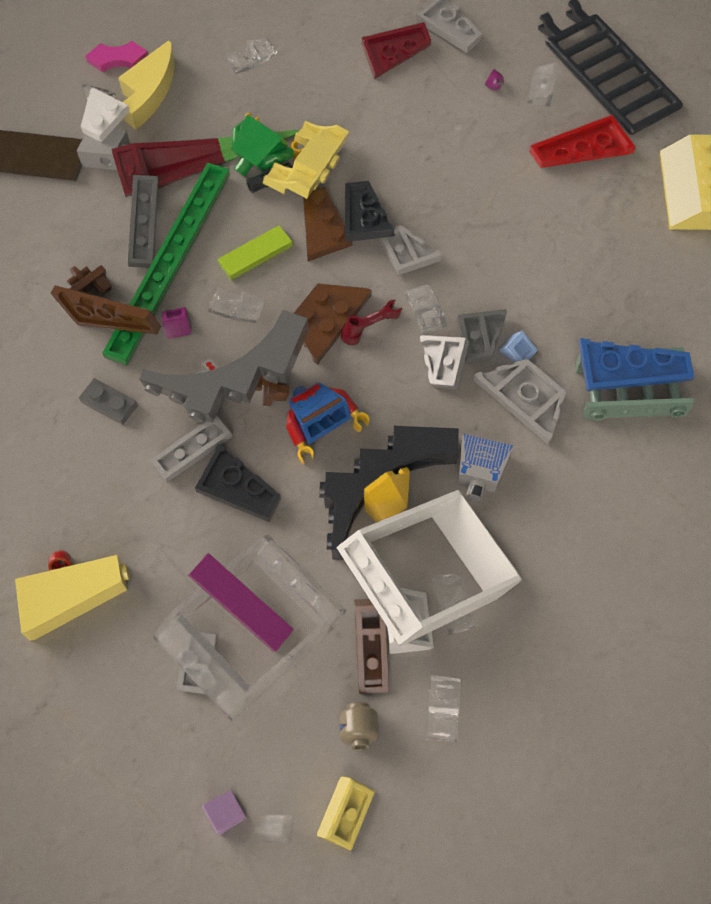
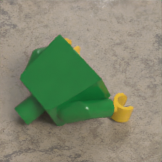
[232,113,303,177]

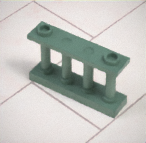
[575,347,694,421]

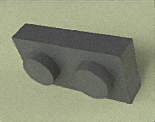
[79,378,138,425]

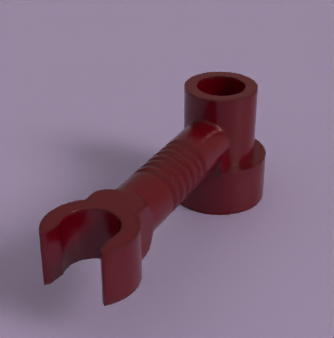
[341,300,402,345]

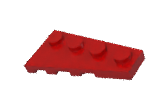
[529,115,636,168]

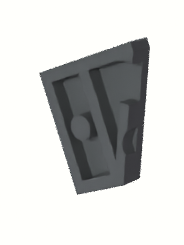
[457,309,507,364]

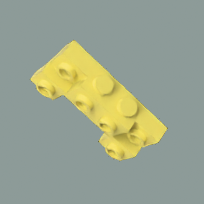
[263,121,349,199]

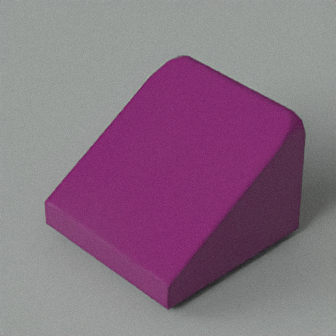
[162,307,191,339]

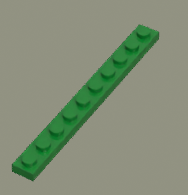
[102,163,230,365]

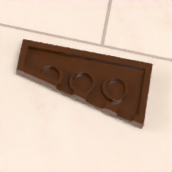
[50,285,162,335]

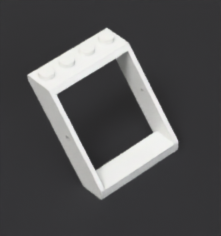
[337,490,523,645]

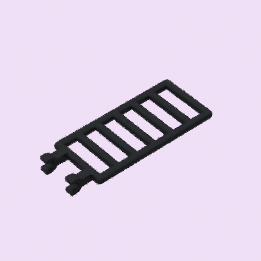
[538,0,683,135]

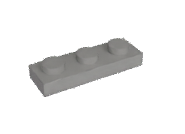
[150,415,232,483]

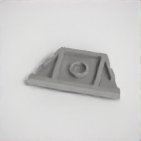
[473,359,566,445]

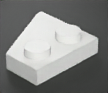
[81,87,130,142]

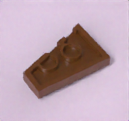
[303,187,353,261]

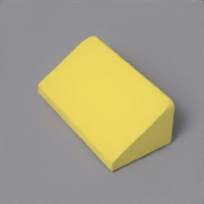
[317,777,375,851]

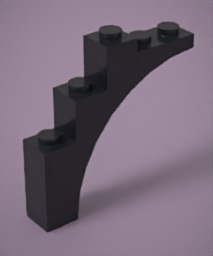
[319,426,459,560]

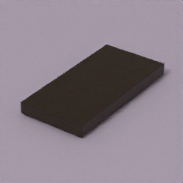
[0,130,83,181]

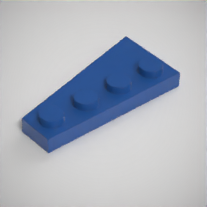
[579,338,695,391]

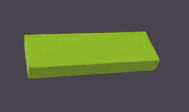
[217,225,293,280]

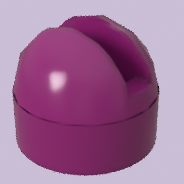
[485,69,504,90]

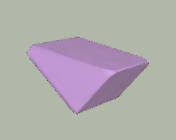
[202,791,246,835]

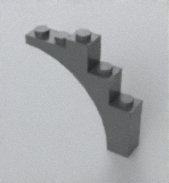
[139,310,310,423]

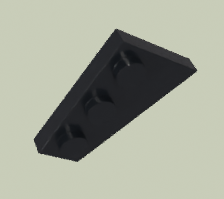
[345,180,395,242]

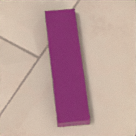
[187,552,294,652]

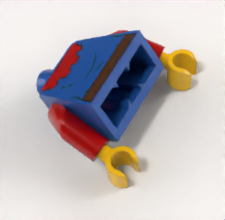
[286,383,369,465]

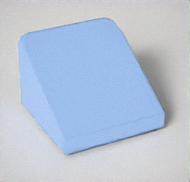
[498,331,538,363]

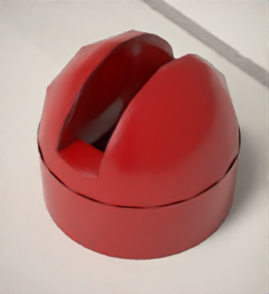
[48,550,72,571]

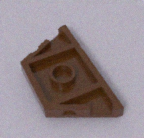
[294,283,372,365]

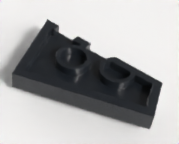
[195,443,281,522]

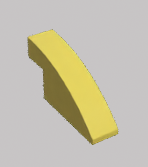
[118,41,175,130]

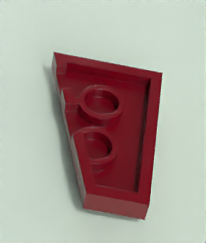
[361,22,431,79]

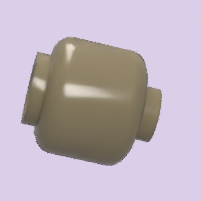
[339,702,379,751]

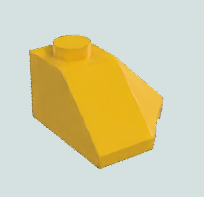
[364,467,410,523]

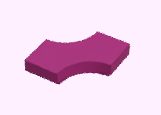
[85,41,148,72]

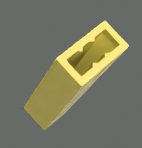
[15,555,130,641]

